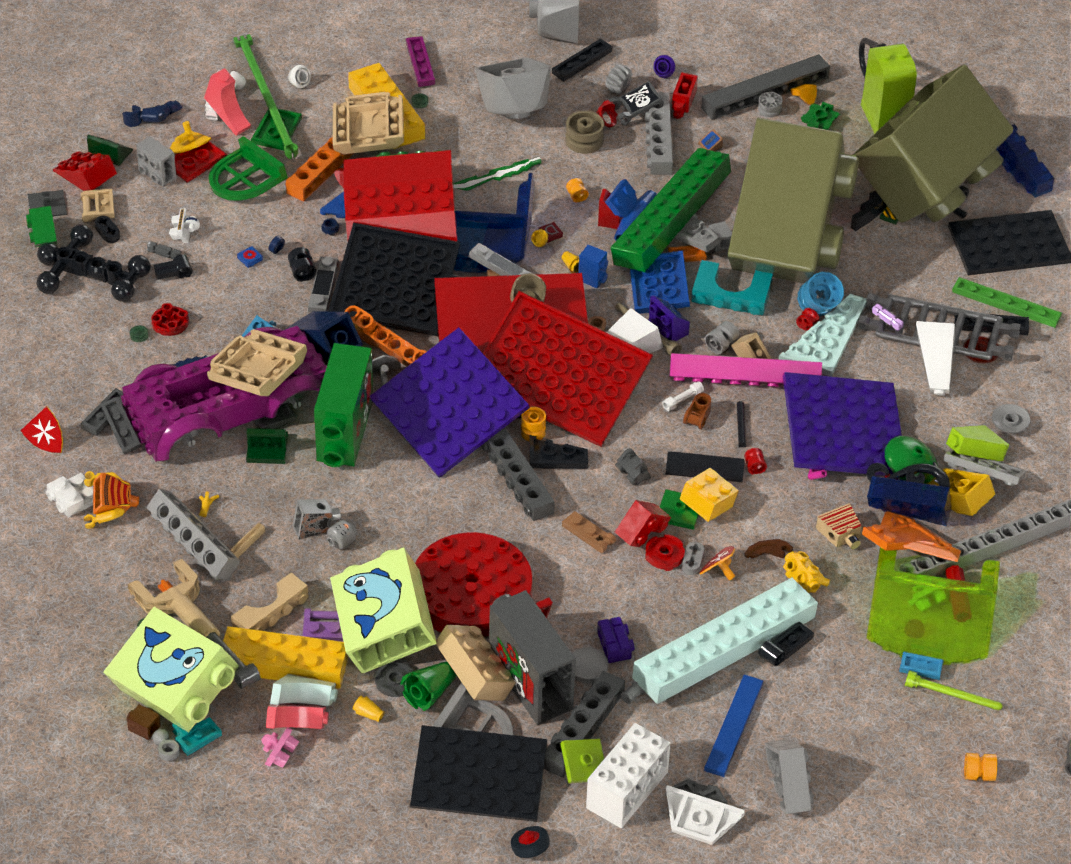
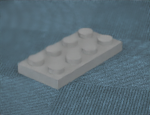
[943,449,1026,486]

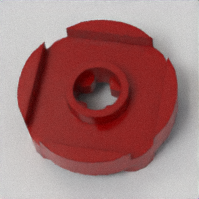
[645,535,685,571]

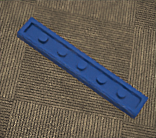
[704,675,763,777]

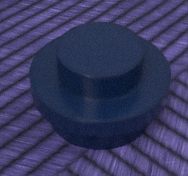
[321,218,339,235]

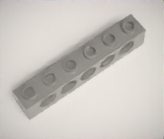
[645,92,673,175]
[146,489,241,580]

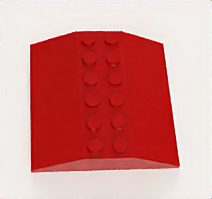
[343,150,458,241]

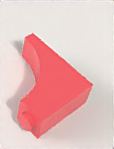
[204,68,251,136]
[266,703,329,729]

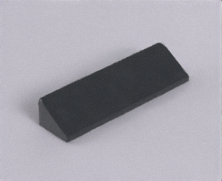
[665,451,745,482]

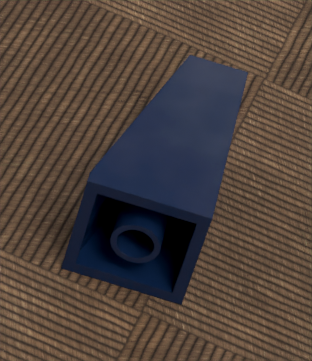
[285,311,363,361]

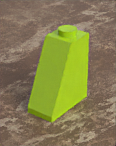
[946,425,1009,461]

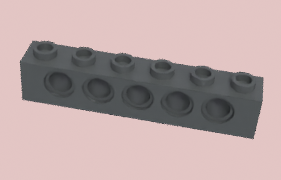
[481,428,555,521]
[544,671,625,778]

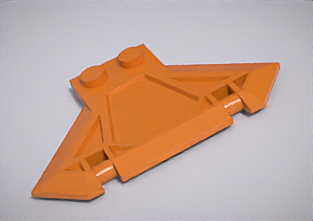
[862,511,961,562]

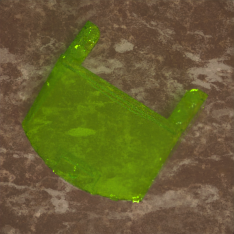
[866,547,1000,665]

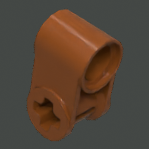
[683,393,711,430]

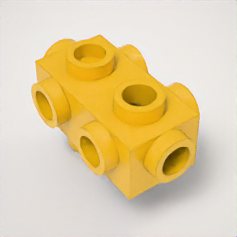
[783,551,830,593]

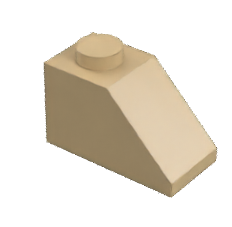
[731,332,772,359]

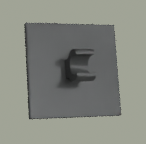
[28,190,67,217]

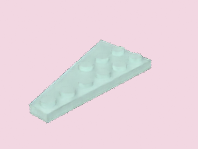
[779,294,867,377]

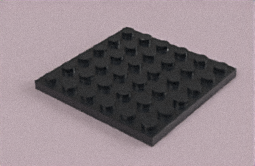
[328,222,460,336]

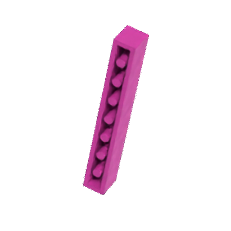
[670,353,822,387]

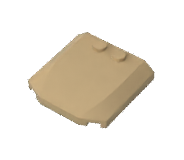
[333,92,404,154]
[207,329,307,396]

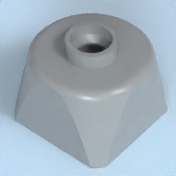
[529,0,579,44]
[475,58,551,119]

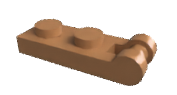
[562,511,616,553]

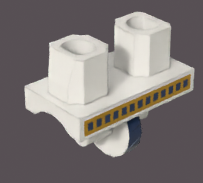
[169,208,200,243]

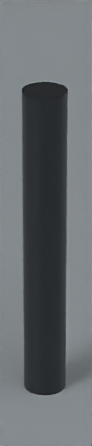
[737,401,746,447]

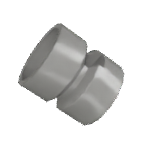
[705,321,740,355]

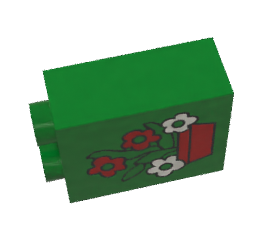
[314,343,373,467]

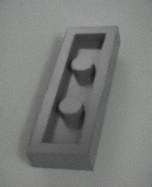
[81,388,125,436]
[100,396,142,454]

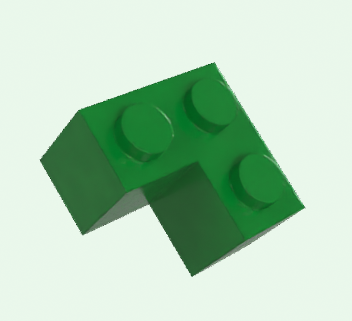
[26,206,57,248]

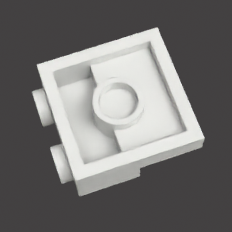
[46,473,93,518]

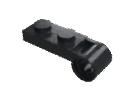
[759,622,814,666]

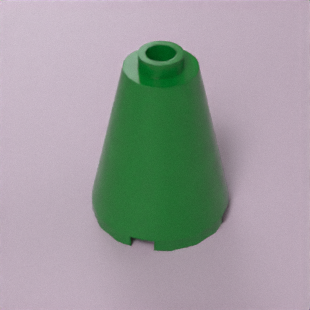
[401,662,457,711]

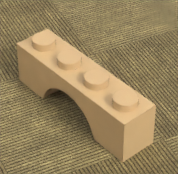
[231,573,308,631]

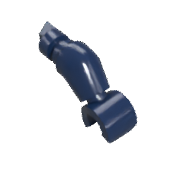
[122,100,182,127]

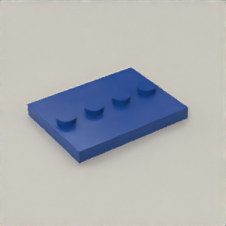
[630,251,690,314]

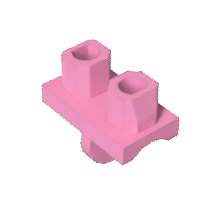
[261,727,299,768]

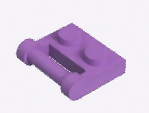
[303,608,343,642]

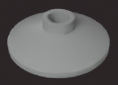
[992,404,1030,433]

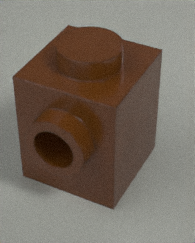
[126,704,161,740]

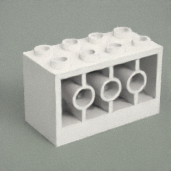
[586,723,671,828]

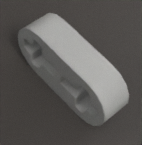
[682,542,704,575]

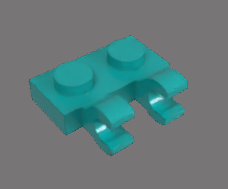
[172,717,222,756]

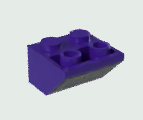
[648,295,690,341]

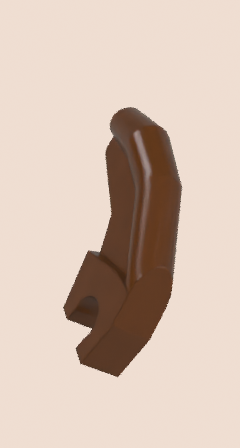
[744,539,793,558]

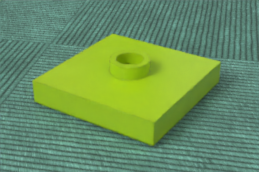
[560,739,604,783]

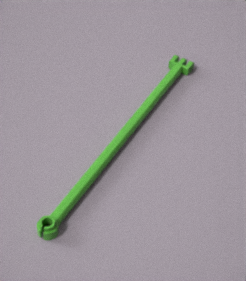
[233,34,298,159]

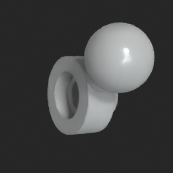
[152,729,180,761]

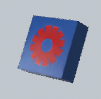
[237,246,263,268]

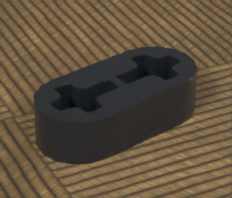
[95,216,120,243]

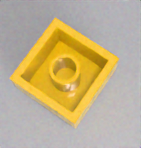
[680,468,739,522]

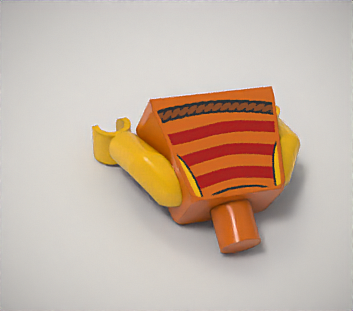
[84,471,140,529]

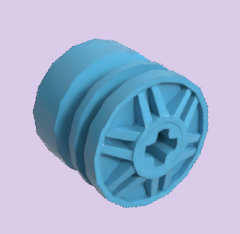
[797,271,844,317]

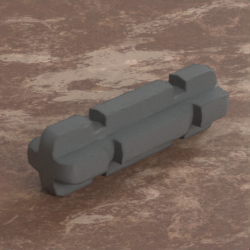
[147,241,181,259]

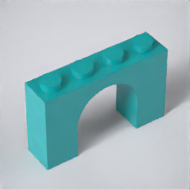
[691,260,773,315]

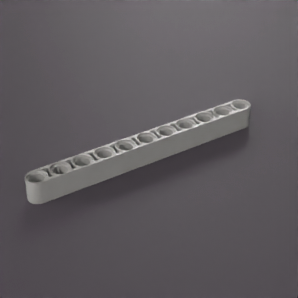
[897,499,1071,589]

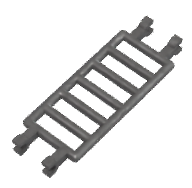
[859,293,1021,361]

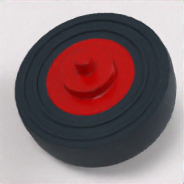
[511,826,550,858]

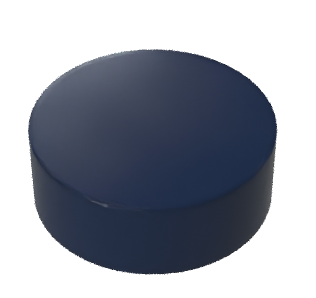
[268,235,285,254]

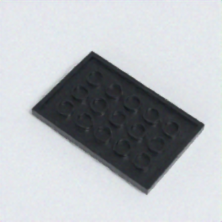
[948,210,1071,276]
[410,725,547,822]

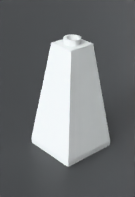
[606,308,663,353]
[916,321,955,396]

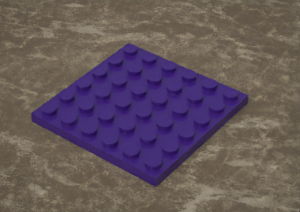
[369,327,530,478]
[783,372,902,476]

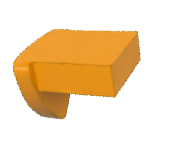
[790,84,817,105]

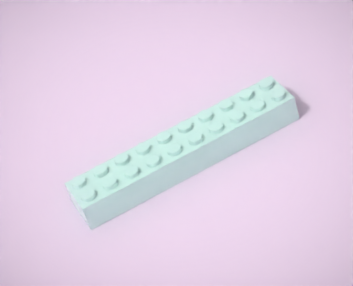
[632,578,818,704]

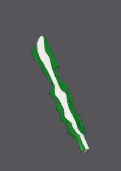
[454,157,541,191]

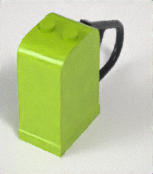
[859,38,917,134]

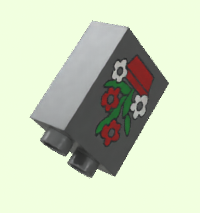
[489,590,576,725]

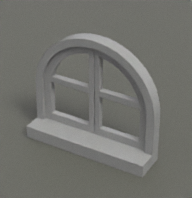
[433,683,513,735]

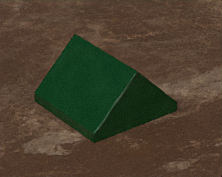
[87,134,133,166]

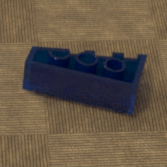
[997,124,1055,198]
[867,476,951,526]

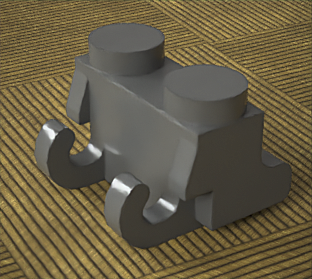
[615,448,651,485]

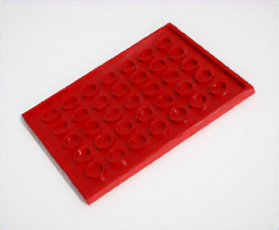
[435,273,588,352]
[482,291,653,447]

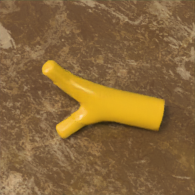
[199,491,219,517]

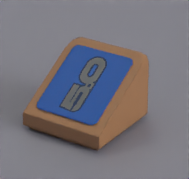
[698,129,723,151]

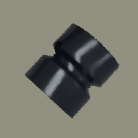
[288,247,317,282]

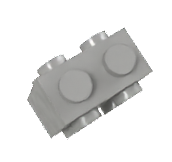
[137,136,176,187]

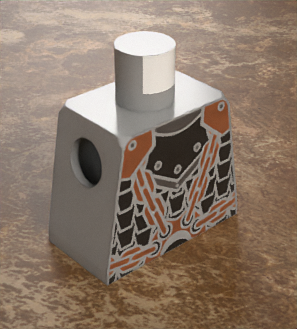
[292,499,341,539]

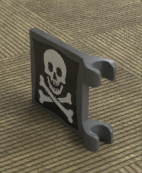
[609,81,663,125]

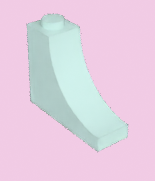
[270,674,338,706]

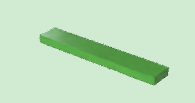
[952,277,1062,328]

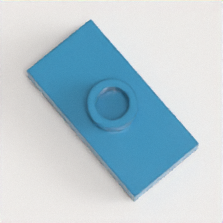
[899,652,944,680]

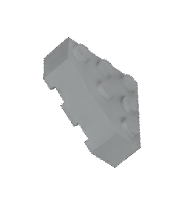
[765,739,813,814]

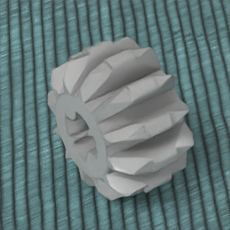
[605,64,633,94]

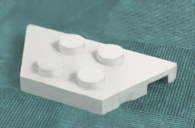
[666,785,745,845]

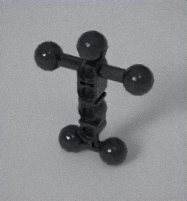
[36,224,151,302]

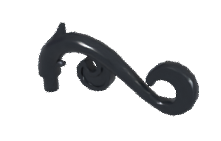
[866,462,951,498]

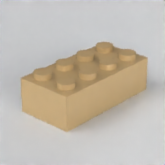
[436,625,516,701]

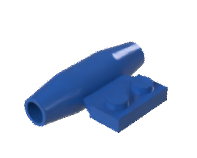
[605,179,657,241]

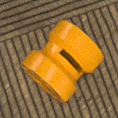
[566,178,589,203]

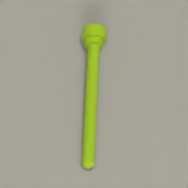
[905,670,1003,710]

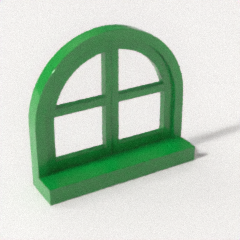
[209,136,288,201]

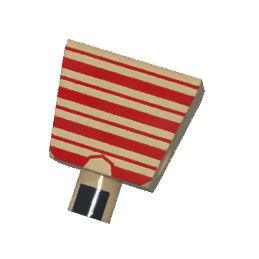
[816,503,862,549]

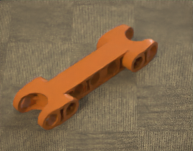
[344,305,427,367]

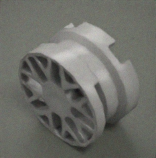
[758,92,783,117]

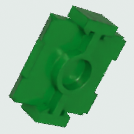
[801,102,840,130]

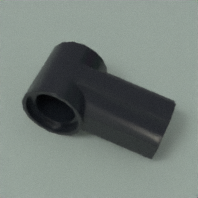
[154,254,193,280]

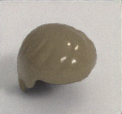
[510,273,546,302]

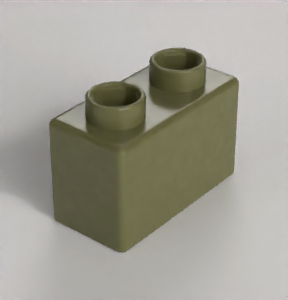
[853,64,1013,223]
[728,117,859,283]

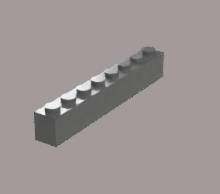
[701,54,830,120]

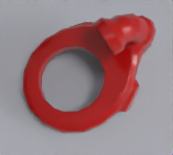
[597,100,618,128]

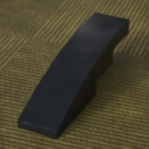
[851,190,887,231]

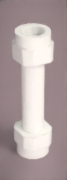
[662,382,704,411]

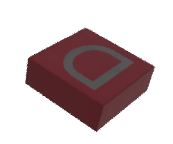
[538,222,563,243]

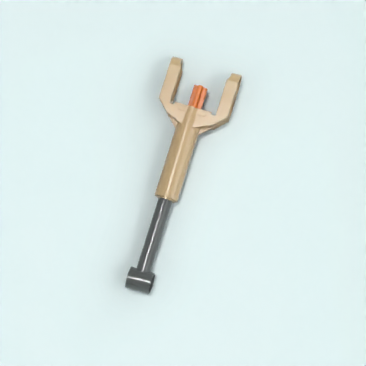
[128,559,261,689]

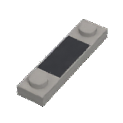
[468,243,531,276]
[308,256,338,312]

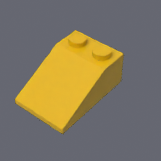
[921,468,995,516]

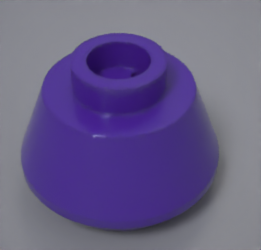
[653,55,676,78]

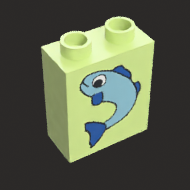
[330,547,437,673]
[103,607,239,733]

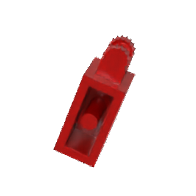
[672,72,698,119]

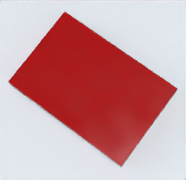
[174,141,227,183]

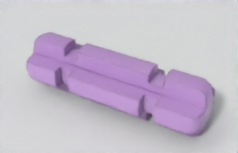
[872,304,904,331]

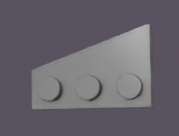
[675,214,720,252]

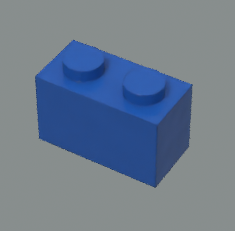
[579,245,609,288]

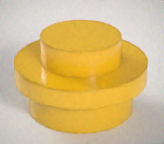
[531,229,548,247]

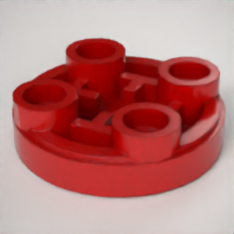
[151,303,189,336]

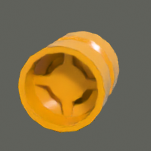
[521,407,546,441]
[964,753,997,781]

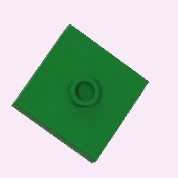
[660,489,699,530]

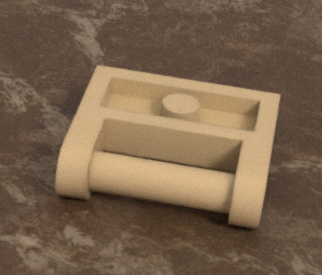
[80,189,115,222]

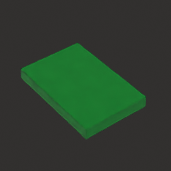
[251,109,302,151]

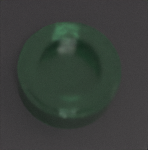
[411,93,429,109]
[130,325,149,342]

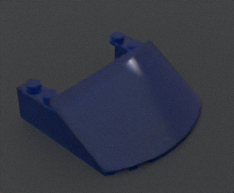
[454,173,535,273]

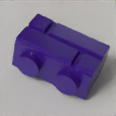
[597,617,635,663]

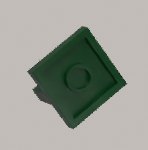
[246,428,288,464]

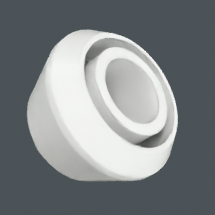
[288,65,311,88]

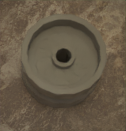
[565,111,604,154]

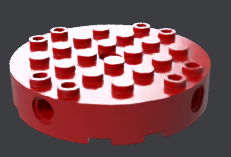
[415,532,532,638]

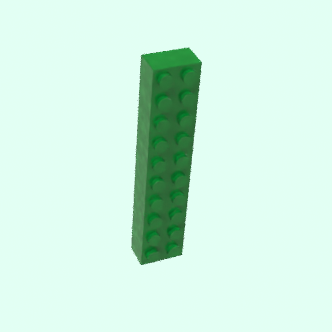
[610,148,731,272]

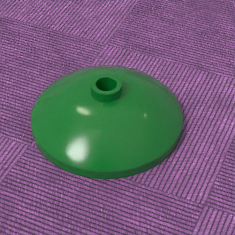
[885,436,938,485]

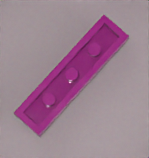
[406,36,435,87]

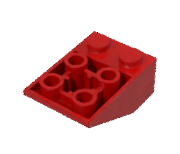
[53,151,117,191]

